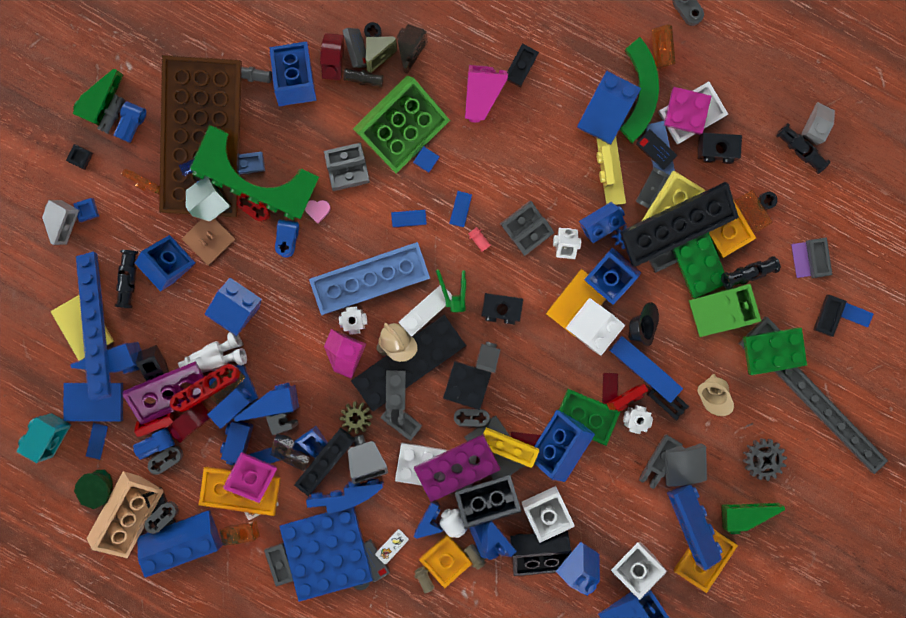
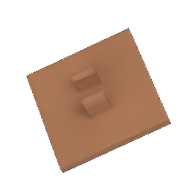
[182,219,236,266]

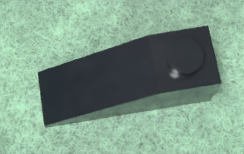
[136,345,174,396]

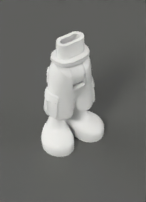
[178,332,247,373]

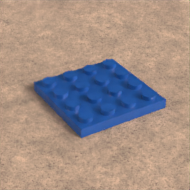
[279,507,374,602]

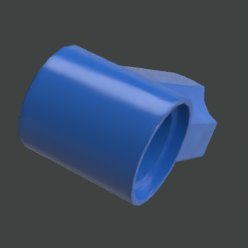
[113,101,147,143]
[133,428,175,460]

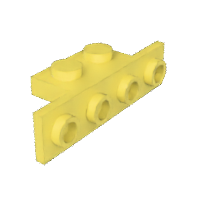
[596,136,626,205]

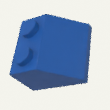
[135,235,195,291]
[584,247,642,305]
[204,278,262,336]
[556,542,600,596]

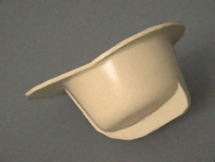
[379,323,417,362]
[697,374,734,416]

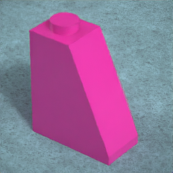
[465,65,508,122]
[324,329,366,379]

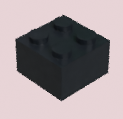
[443,360,491,410]

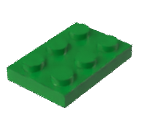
[672,232,728,299]
[743,327,807,375]

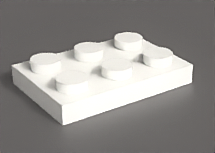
[658,82,728,145]

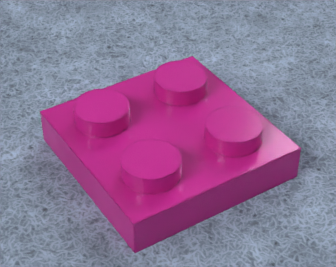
[663,87,712,135]
[223,452,277,503]

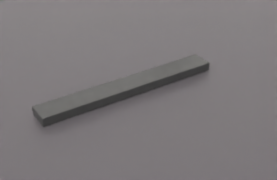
[774,367,888,474]

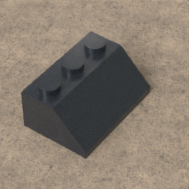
[455,475,521,529]
[510,531,571,576]

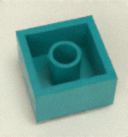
[16,413,72,463]

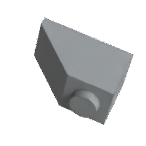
[801,102,835,145]
[42,200,79,245]

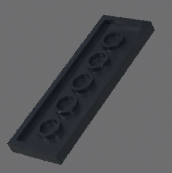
[620,182,739,267]
[351,315,466,412]

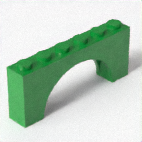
[190,125,319,221]

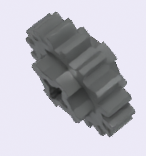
[743,438,787,481]

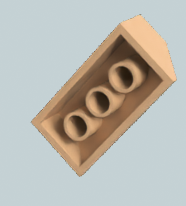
[87,471,164,558]

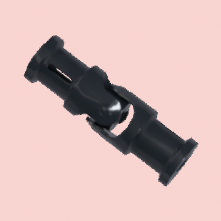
[775,123,831,174]
[114,250,138,308]
[721,256,781,290]

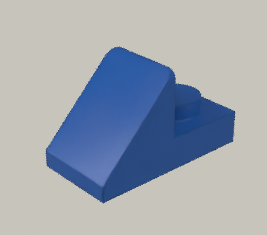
[413,501,443,539]
[481,521,516,557]

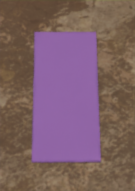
[791,242,811,278]

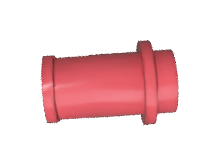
[468,227,491,252]

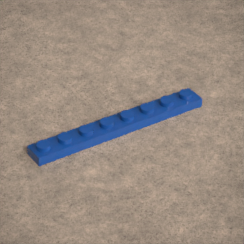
[76,251,112,402]

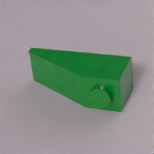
[72,68,123,126]
[721,503,785,534]

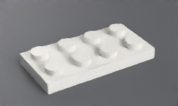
[395,442,477,491]

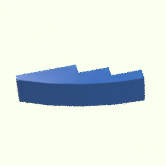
[609,336,683,403]

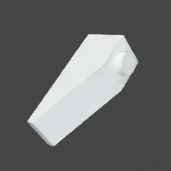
[398,286,452,337]

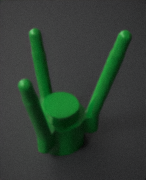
[436,269,466,312]

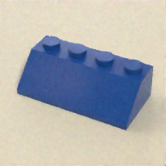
[667,485,723,571]
[138,510,223,578]

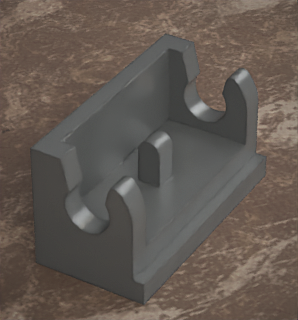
[635,167,670,208]
[266,411,299,435]

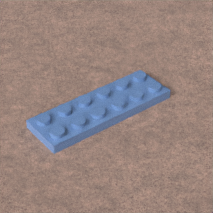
[309,242,430,315]

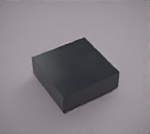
[66,144,93,170]

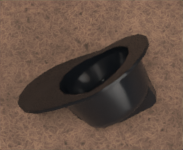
[628,302,659,346]

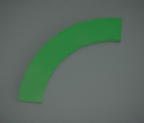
[619,37,659,143]

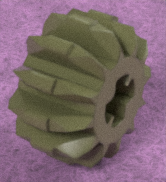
[339,401,373,434]

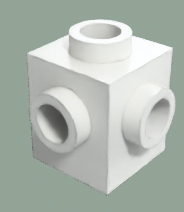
[553,228,581,259]
[339,306,367,335]
[623,405,653,434]

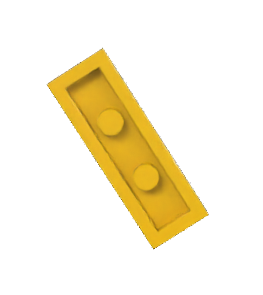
[483,427,539,468]

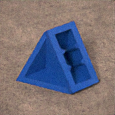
[285,426,328,458]

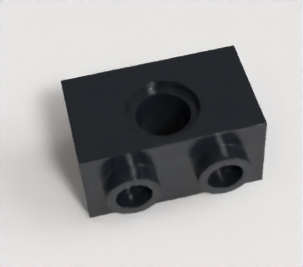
[697,133,742,164]
[481,293,523,325]

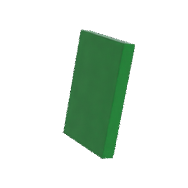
[559,388,621,446]

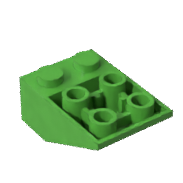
[689,284,761,337]

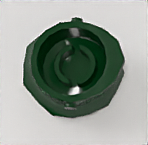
[74,470,113,509]

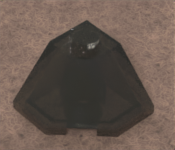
[397,24,428,74]

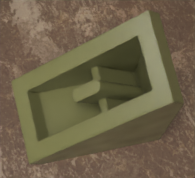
[366,36,397,73]

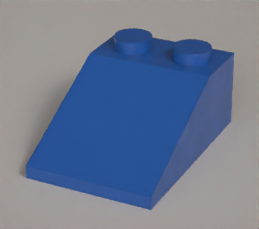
[269,42,317,106]
[577,71,641,145]
[70,342,141,374]
[234,382,299,422]

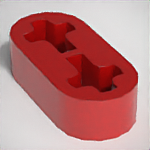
[237,193,270,222]

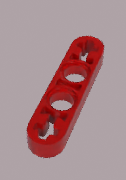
[170,364,240,412]

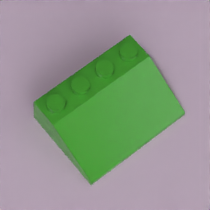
[353,75,450,173]

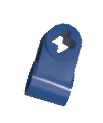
[275,220,299,258]

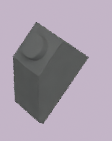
[475,341,500,373]

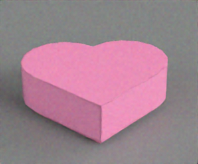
[305,200,331,224]

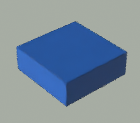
[413,146,440,173]
[73,198,100,222]

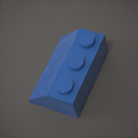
[534,410,595,482]

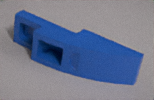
[306,478,384,513]

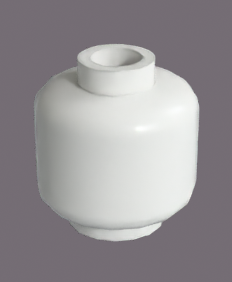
[440,509,467,538]

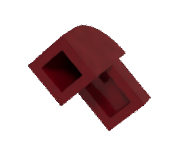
[320,33,344,80]
[168,402,210,443]

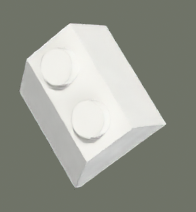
[566,298,625,355]
[522,486,575,542]
[611,542,667,600]

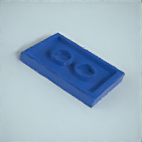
[63,383,123,422]

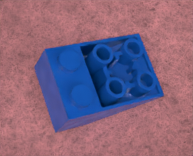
[598,590,669,618]

